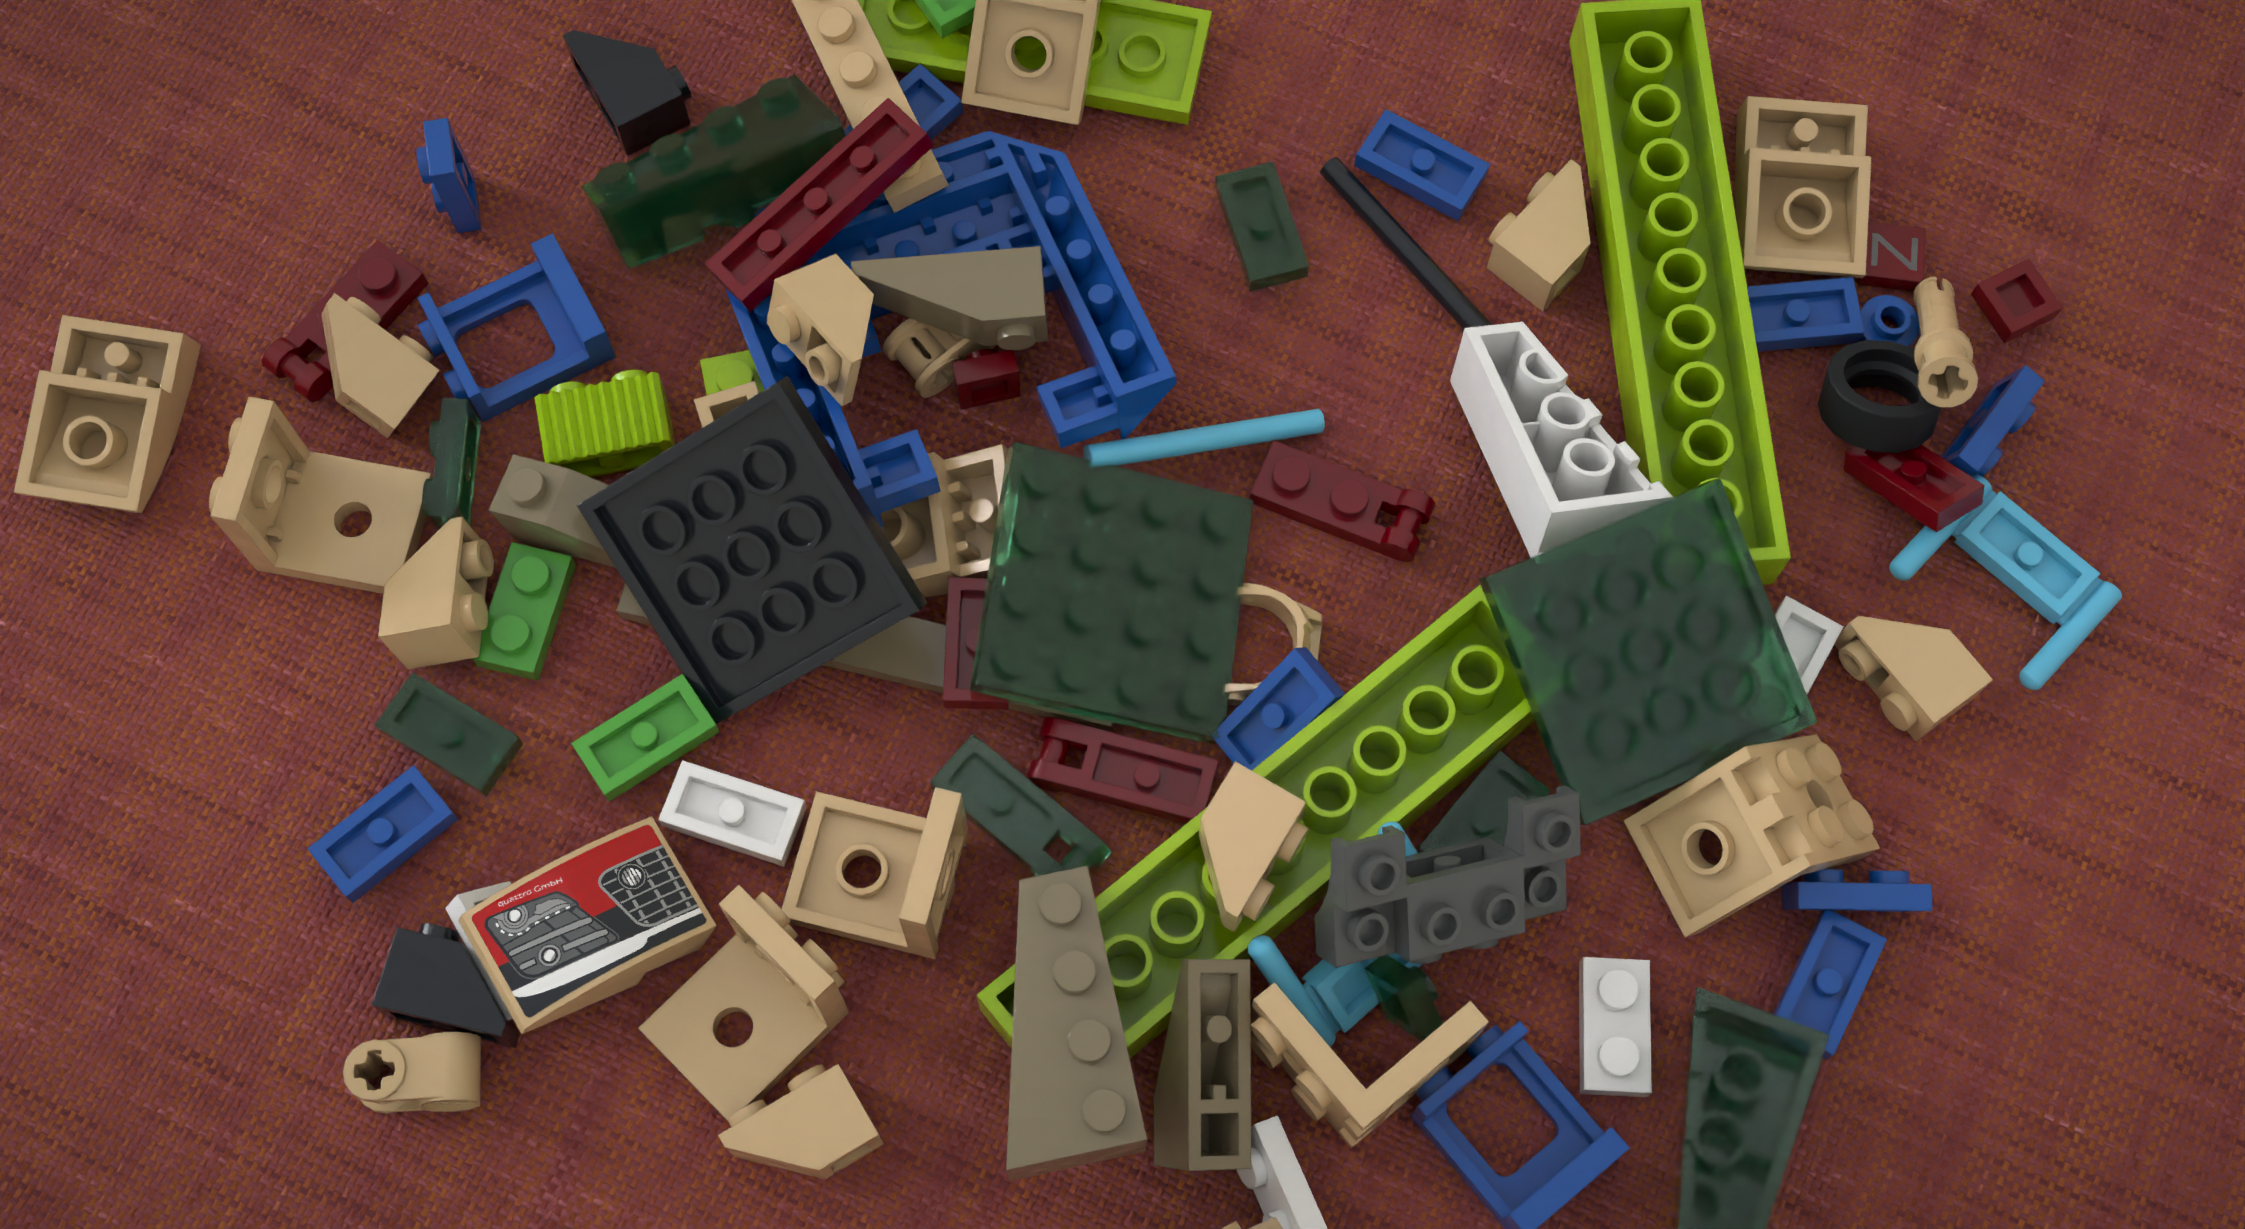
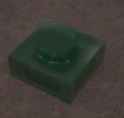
[1364,955,1443,1041]

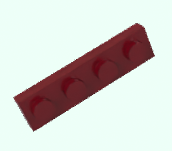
[704,98,934,312]

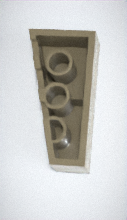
[1006,866,1147,1181]

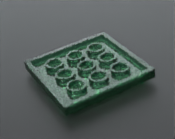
[969,442,1253,744]
[1478,479,1817,825]

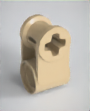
[882,318,996,398]
[343,1032,481,1114]

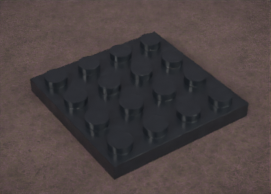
[576,376,927,724]

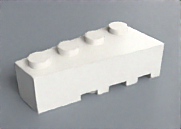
[1450,322,1673,565]

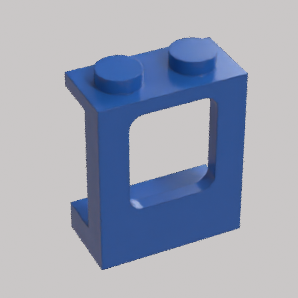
[417,233,616,422]
[1410,1021,1630,1229]

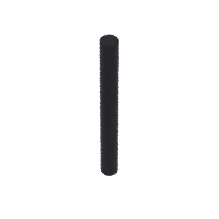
[1320,157,1493,329]

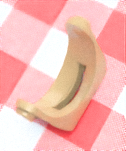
[1221,583,1323,706]

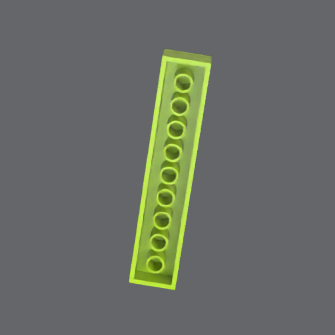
[1569,0,1791,592]
[977,583,1571,1059]

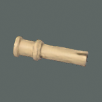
[1913,277,1978,407]

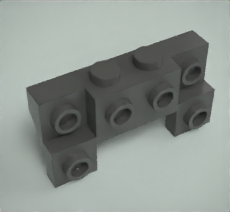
[1314,785,1581,968]

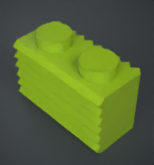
[534,370,676,477]

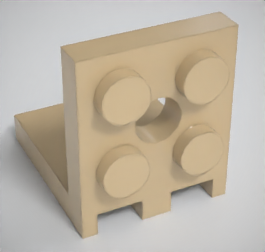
[961,0,1102,125]
[209,397,437,594]
[1624,734,1880,937]
[782,787,969,959]
[638,885,849,1121]
[1250,982,1489,1149]

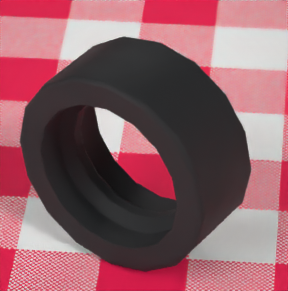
[1818,340,1942,453]

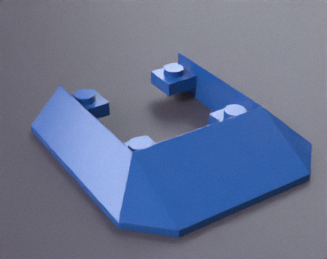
[724,131,1177,527]

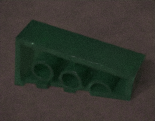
[581,74,846,269]
[1673,987,1830,1229]

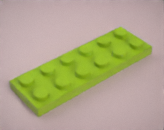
[858,0,1212,125]

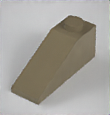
[851,246,1049,350]
[488,454,616,568]
[1154,959,1251,1171]

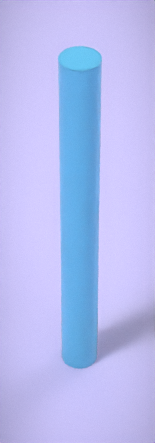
[1083,409,1325,470]

